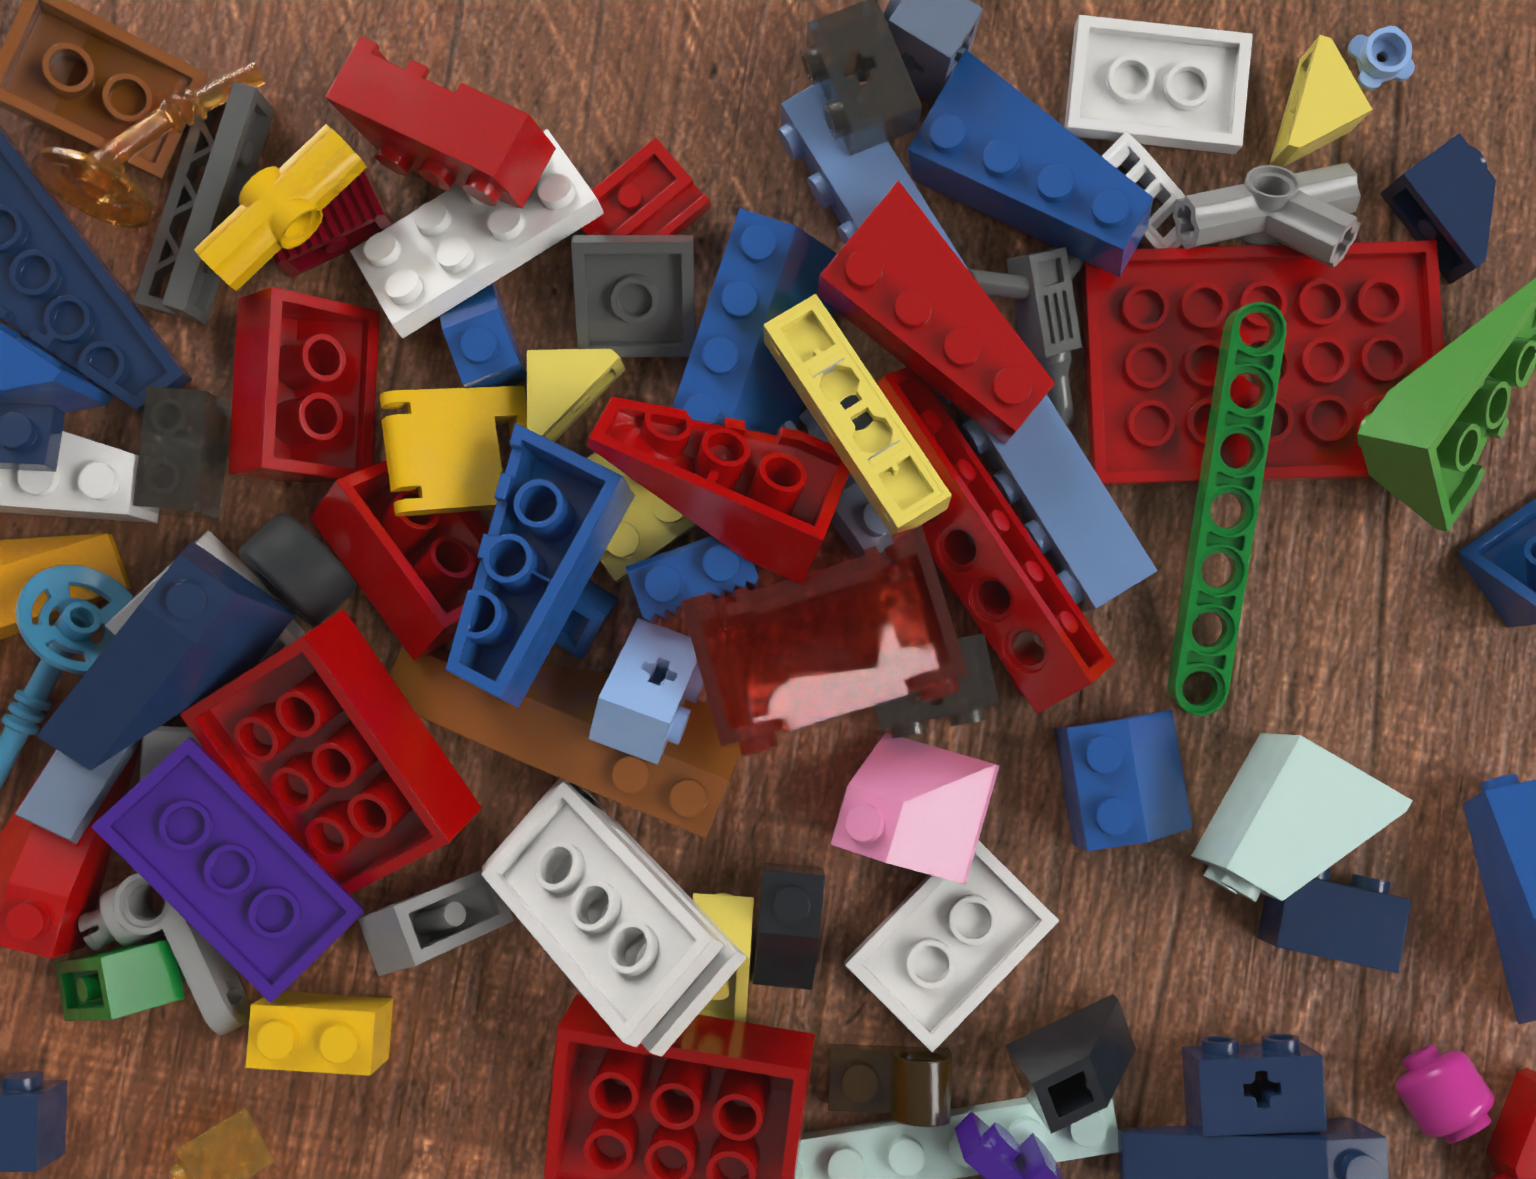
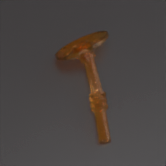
[32,61,266,228]

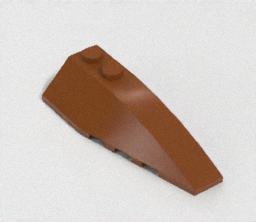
[390,646,753,839]

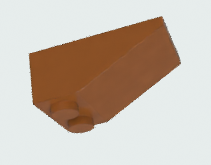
[0,0,209,180]

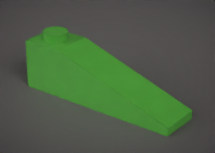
[1357,278,1536,532]

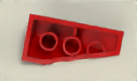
[586,396,850,584]
[0,741,142,959]

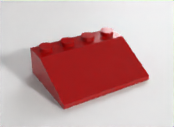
[180,609,482,894]
[544,994,815,1179]

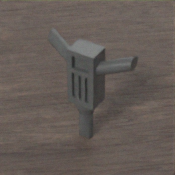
[967,247,1084,426]

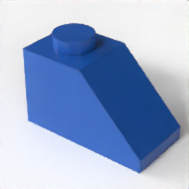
[440,282,527,388]

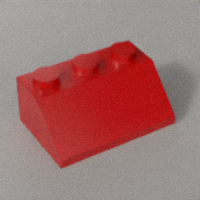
[228,286,380,483]
[310,460,489,661]

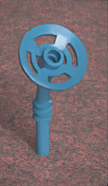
[0,565,133,790]

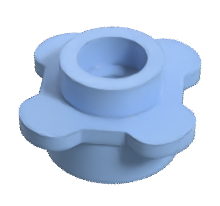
[1348,26,1415,90]

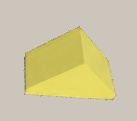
[1269,35,1373,167]
[527,349,625,442]

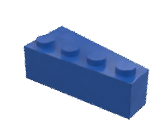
[907,49,1153,277]
[445,423,635,708]

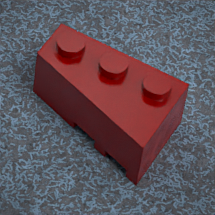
[325,36,556,209]

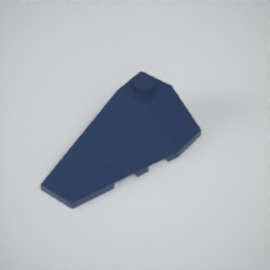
[36,541,296,771]
[1118,1118,1389,1179]

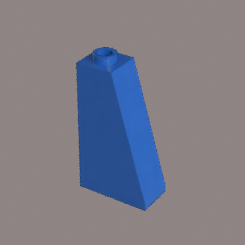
[1463,774,1536,1024]

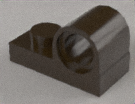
[827,1043,952,1127]

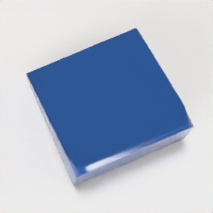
[554,580,619,660]

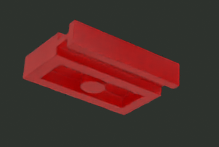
[579,137,711,235]

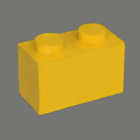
[245,991,393,1076]

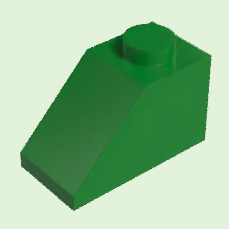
[54,939,186,1021]

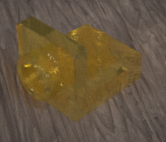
[168,1108,274,1179]

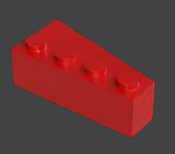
[818,180,1055,444]

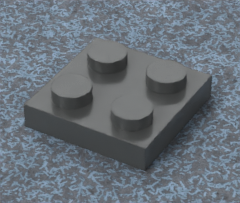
[571,235,696,357]

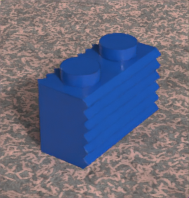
[625,536,759,625]

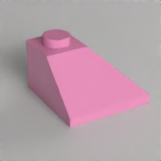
[831,732,999,884]

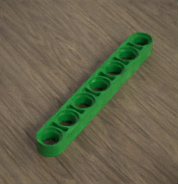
[1167,302,1286,716]

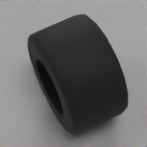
[239,513,356,627]

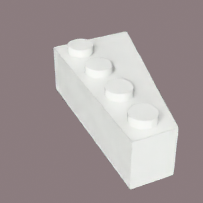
[0,431,163,523]

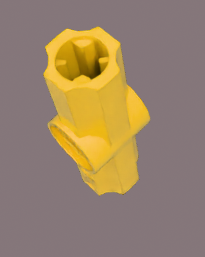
[194,124,367,291]

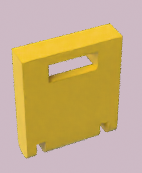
[379,386,527,516]

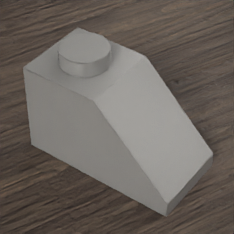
[358,869,514,976]

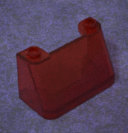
[681,526,969,757]

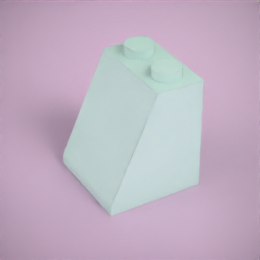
[1191,733,1413,902]

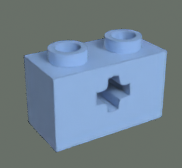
[588,618,708,765]

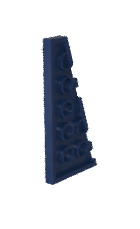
[0,125,192,414]

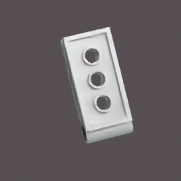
[481,778,747,1057]

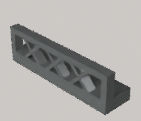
[134,81,275,325]

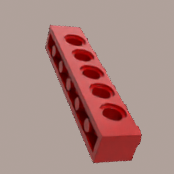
[876,367,1116,714]

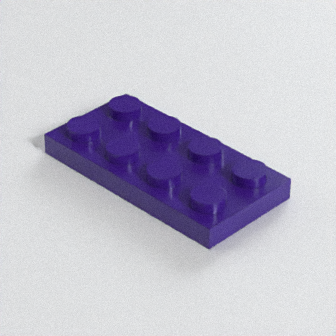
[91,737,366,1003]

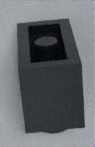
[752,862,825,990]

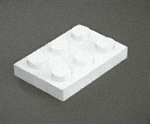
[1064,15,1253,154]
[844,840,1059,1052]

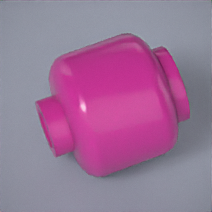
[1395,1043,1495,1144]

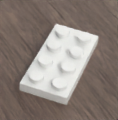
[350,129,604,338]

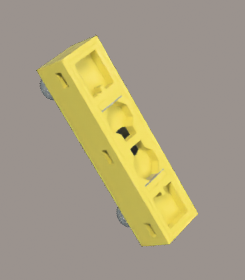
[763,294,952,540]

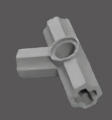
[1173,163,1361,268]

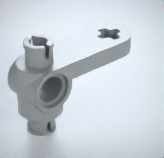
[78,873,250,1035]

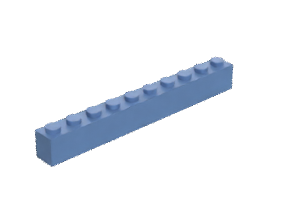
[777,68,1157,612]

